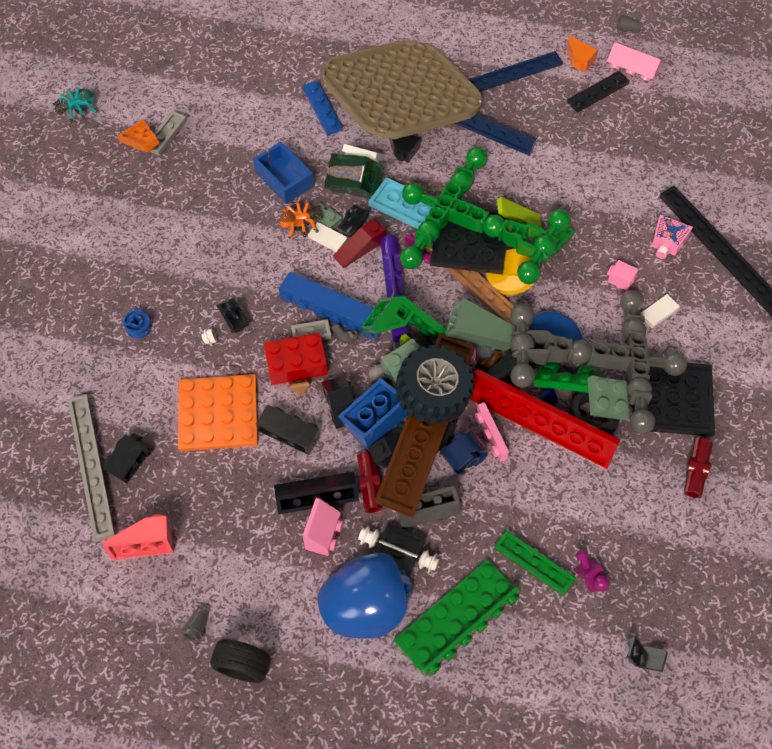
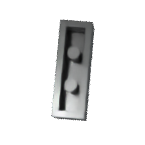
[396,486,460,529]

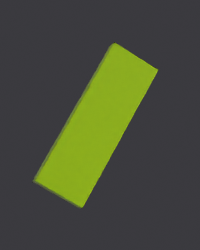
[497,197,542,228]

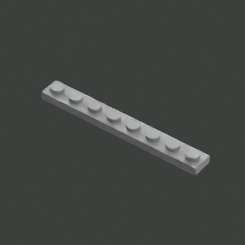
[67,394,115,542]

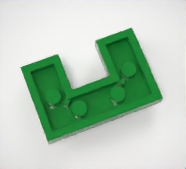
[534,362,599,393]

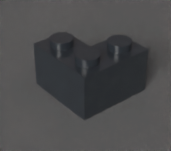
[321,376,356,429]

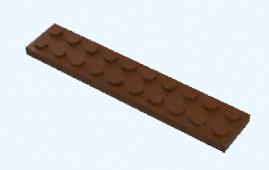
[374,333,475,518]

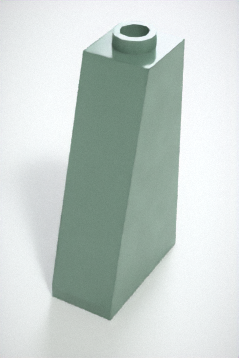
[445,298,517,351]

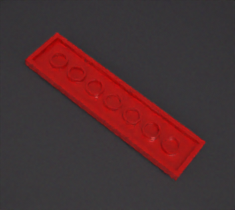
[470,369,620,469]

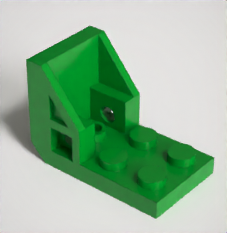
[360,296,447,337]

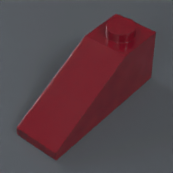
[333,218,386,268]

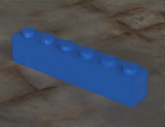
[279,272,382,340]

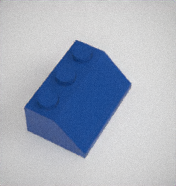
[338,378,408,449]

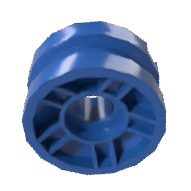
[123,310,152,338]

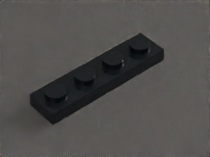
[567,71,630,113]

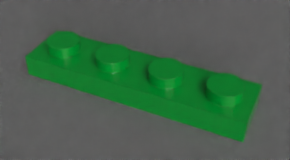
[494,530,576,597]

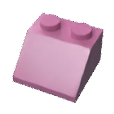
[303,498,344,556]

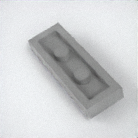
[150,111,187,156]

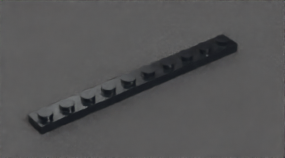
[659,186,772,317]

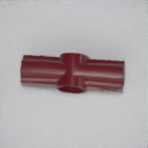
[684,438,713,498]
[357,451,382,513]

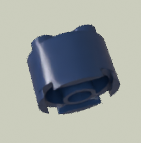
[440,431,489,476]

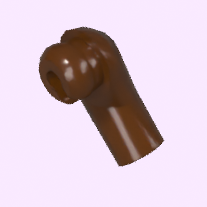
[477,350,502,372]

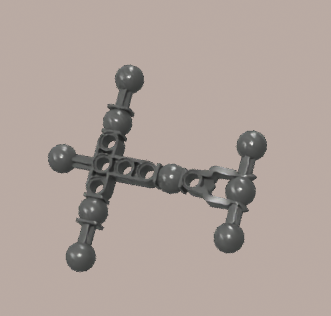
[510,290,688,434]

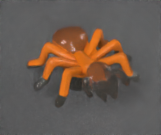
[280,202,323,239]

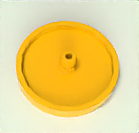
[486,249,535,295]

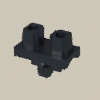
[338,205,369,238]
[217,298,249,333]

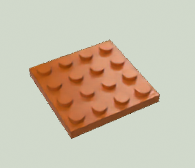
[178,374,258,451]

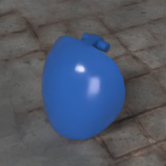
[318,552,413,639]

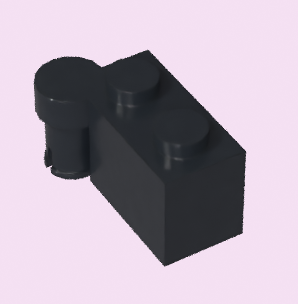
[102,433,154,484]

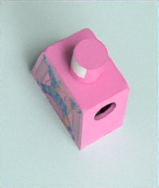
[651,215,693,259]

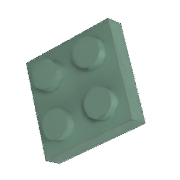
[588,375,629,420]

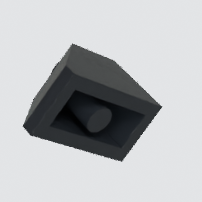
[389,135,420,163]
[368,433,401,468]

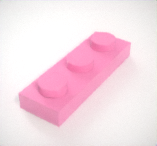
[475,402,509,462]

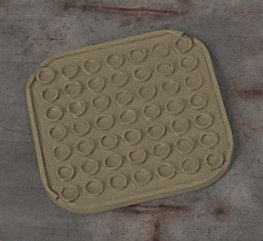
[322,40,482,140]

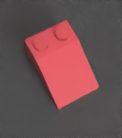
[103,514,173,560]

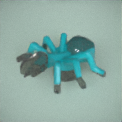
[53,87,98,123]

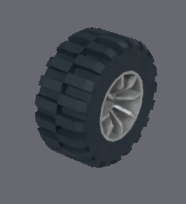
[395,345,475,425]

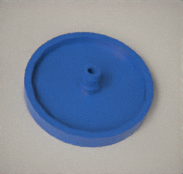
[528,312,582,349]

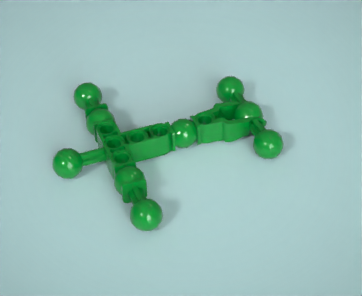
[400,147,571,285]

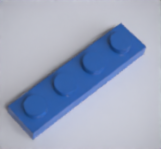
[302,80,342,136]

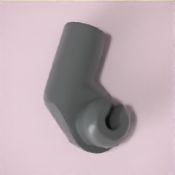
[331,323,358,343]

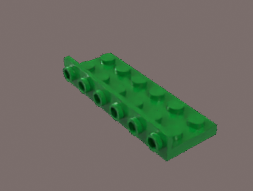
[394,559,520,677]

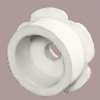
[202,328,218,346]

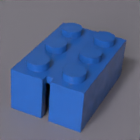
[253,141,314,204]

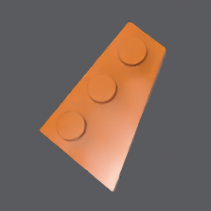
[117,119,160,152]

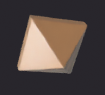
[289,379,309,395]

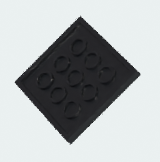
[430,208,510,275]
[634,363,715,437]

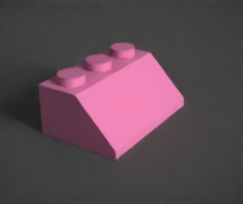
[607,42,665,81]

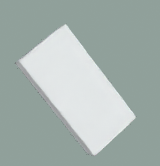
[308,222,348,252]
[640,294,680,328]

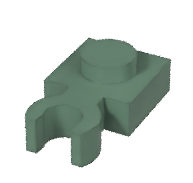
[311,202,342,229]

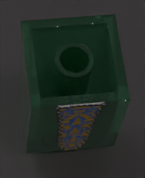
[324,153,384,199]

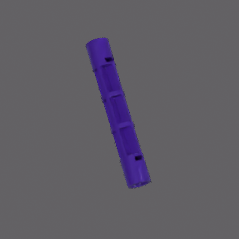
[380,235,411,343]

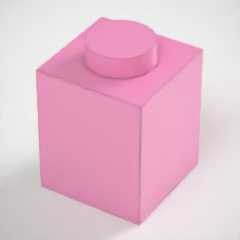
[607,260,638,291]

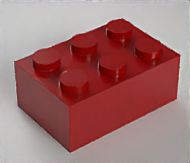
[264,332,328,385]

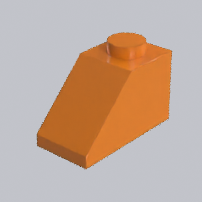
[567,36,598,72]

